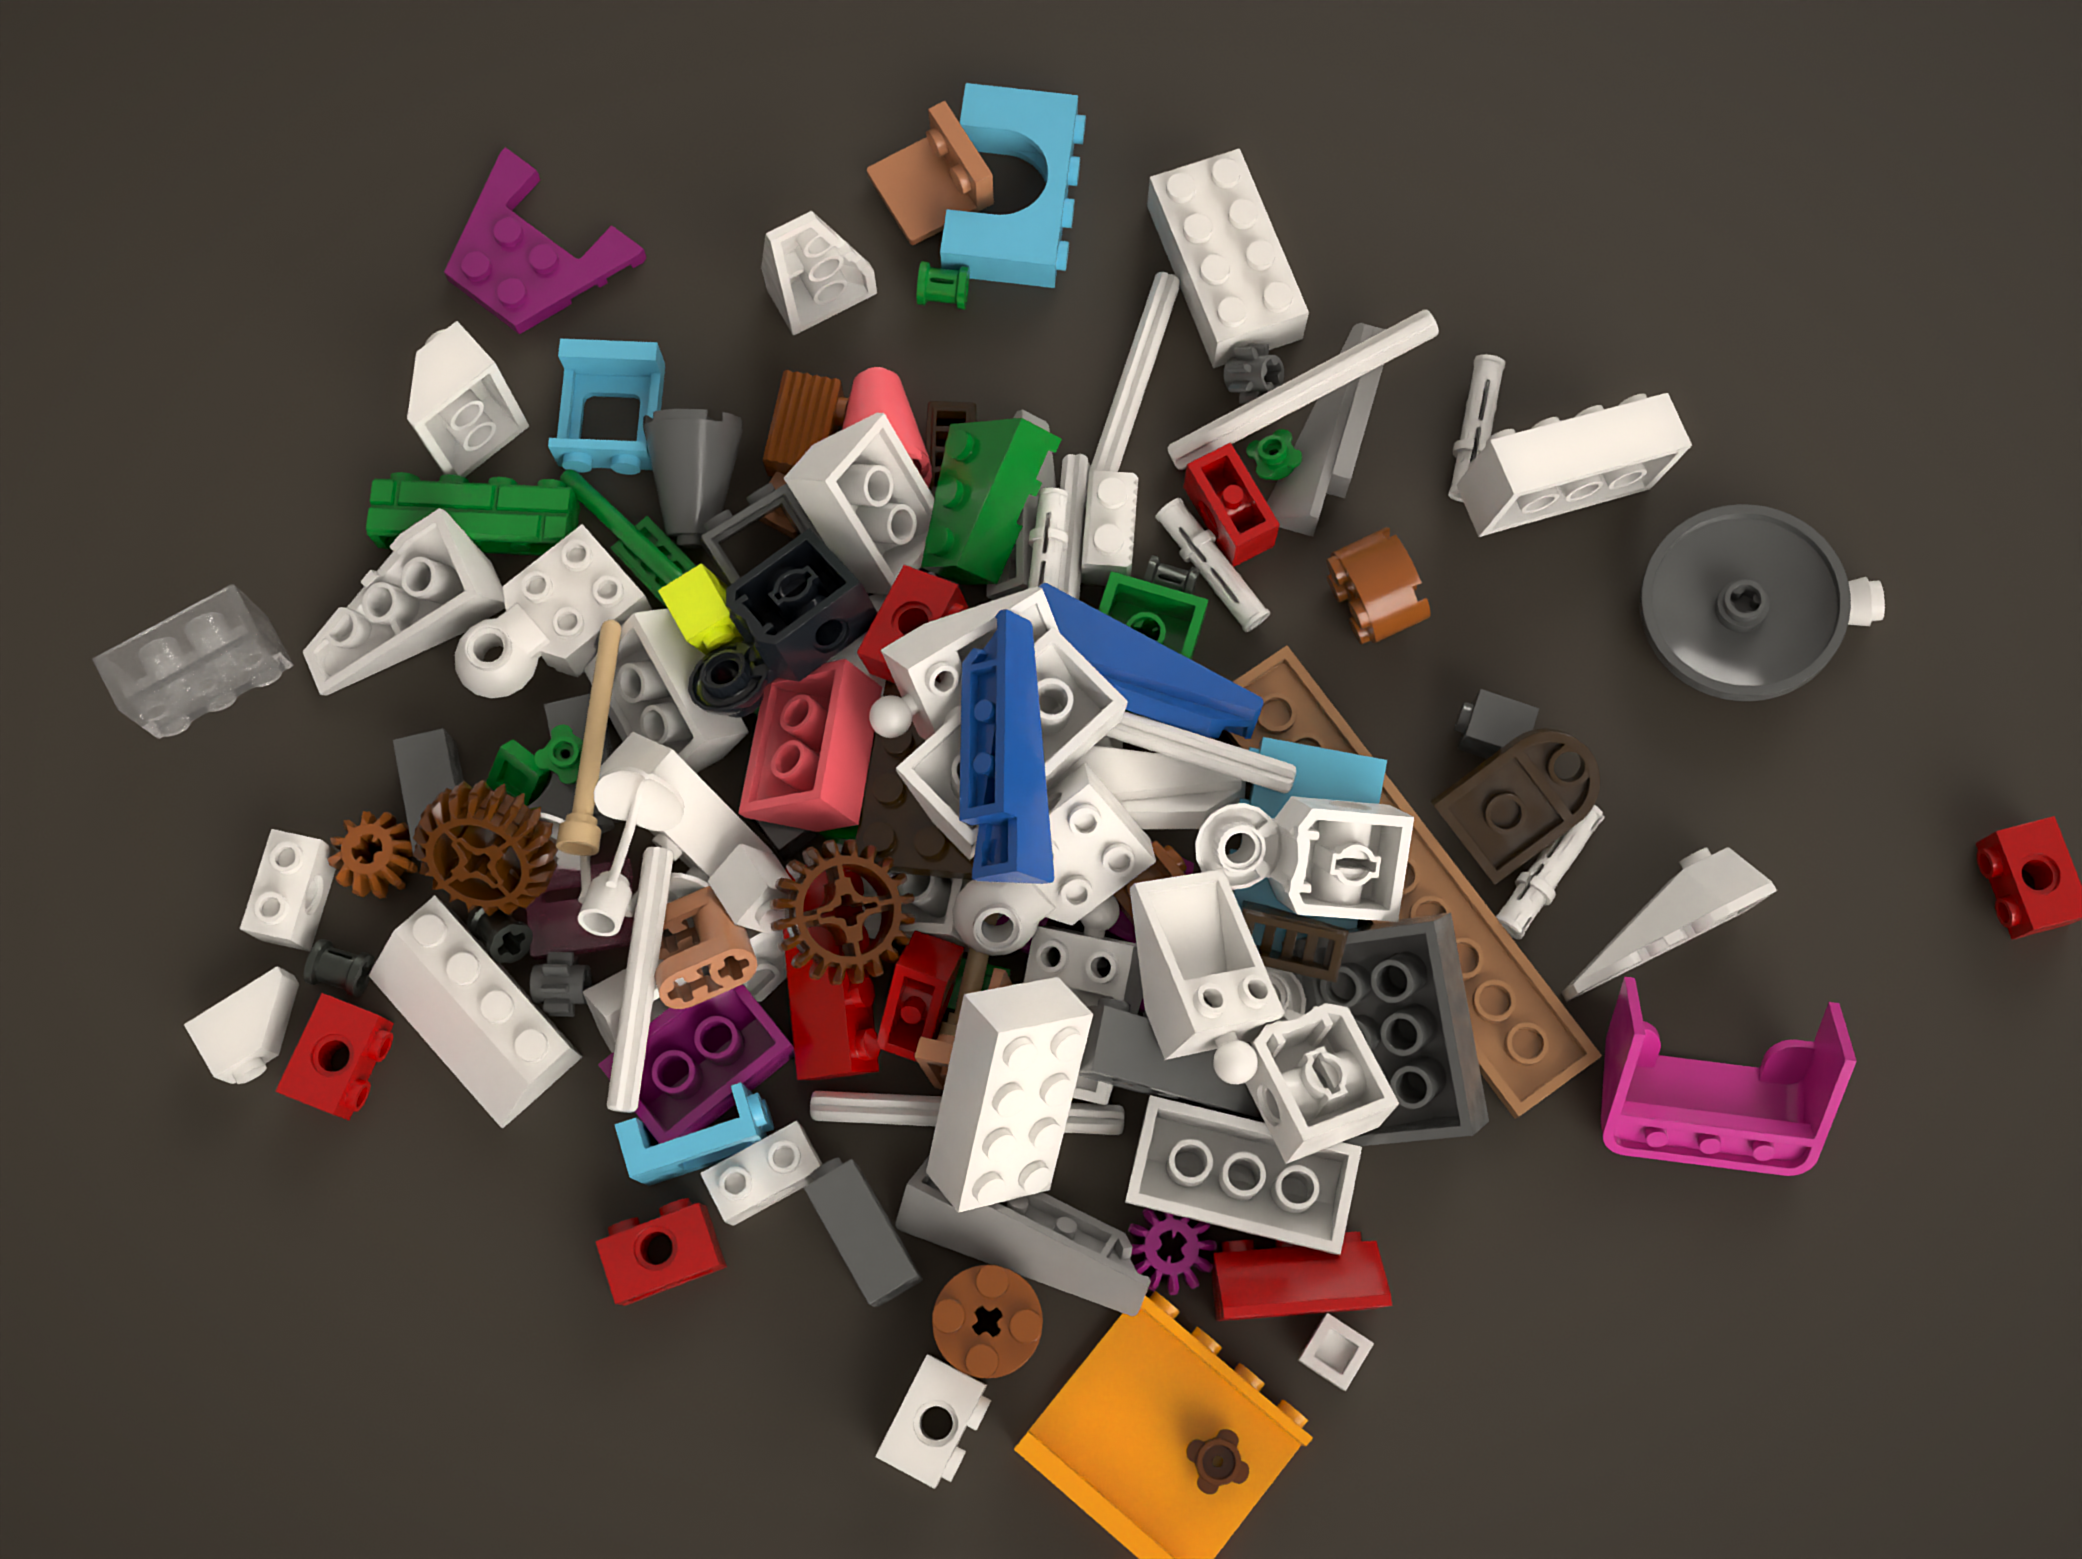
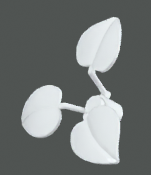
[539,766,710,936]

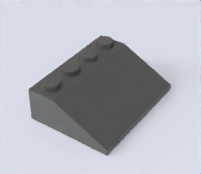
[1281,912,1489,1146]

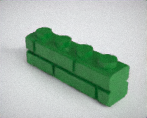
[366,472,580,556]

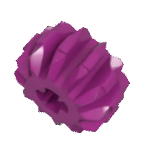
[1128,1208,1217,1295]

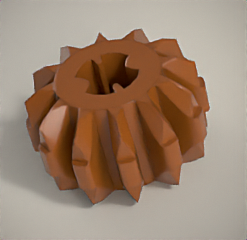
[327,811,418,899]

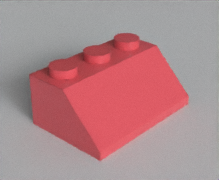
[738,658,882,832]

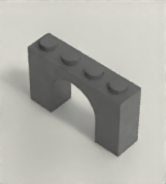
[393,693,625,863]

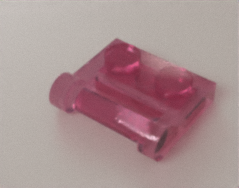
[526,855,635,960]

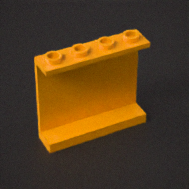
[1014,1291,1313,1559]

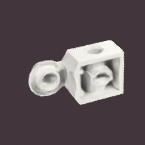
[454,524,652,698]
[952,763,1156,956]
[1195,796,1414,922]
[1245,967,1399,1164]

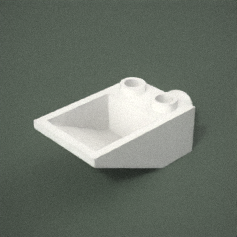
[869,586,1060,740]
[1130,869,1285,1084]
[1024,895,1143,1105]

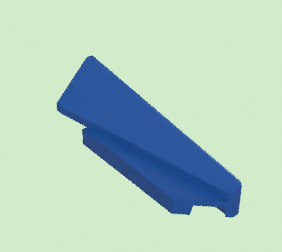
[1039,583,1264,739]
[959,609,1055,884]

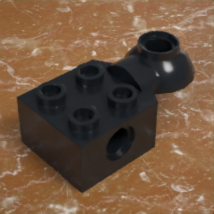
[688,528,878,718]

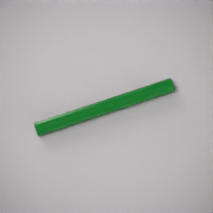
[560,469,684,584]

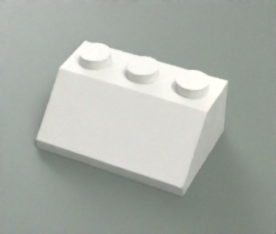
[407,321,529,478]
[784,413,935,595]
[584,608,749,773]

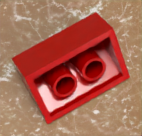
[1210,1232,1392,1321]

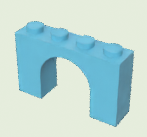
[940,83,1086,288]
[1229,737,1387,952]

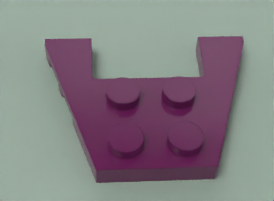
[444,147,647,335]

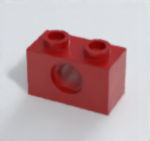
[1183,442,1280,567]
[857,565,969,684]
[1975,816,2082,940]
[877,930,965,1062]
[275,993,394,1120]
[595,1198,727,1306]

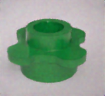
[1246,429,1302,480]
[534,725,583,785]

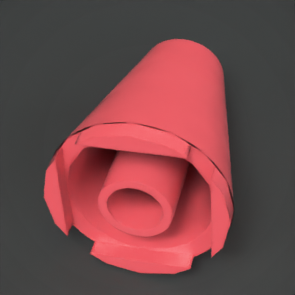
[842,367,932,488]

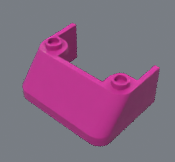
[1601,977,1857,1176]

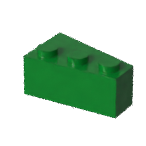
[921,418,1062,585]

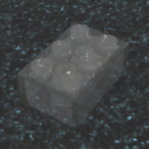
[92,584,294,739]

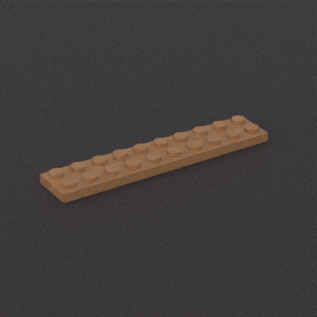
[1223,645,1602,1119]

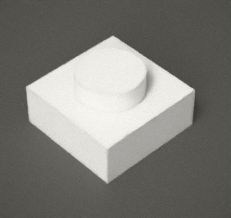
[1297,1313,1374,1391]

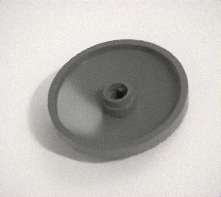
[1640,504,1851,701]

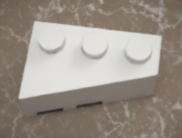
[599,732,773,884]

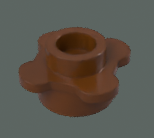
[1186,1429,1249,1494]

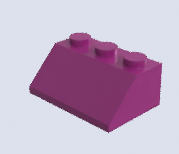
[598,984,795,1144]

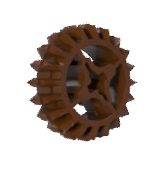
[413,779,559,916]
[770,839,916,985]

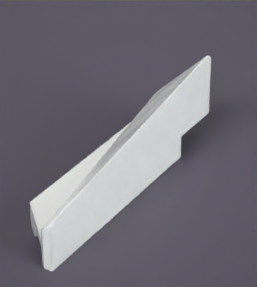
[1047,745,1246,829]

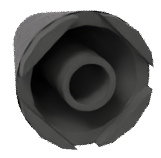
[643,409,743,549]

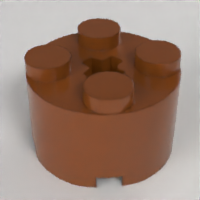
[1326,527,1431,645]
[932,1265,1043,1379]

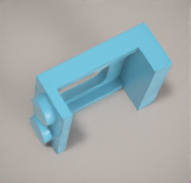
[548,339,665,475]
[615,1083,774,1186]

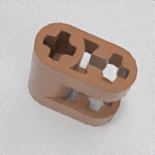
[654,886,758,1009]

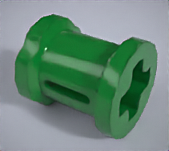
[917,261,970,310]

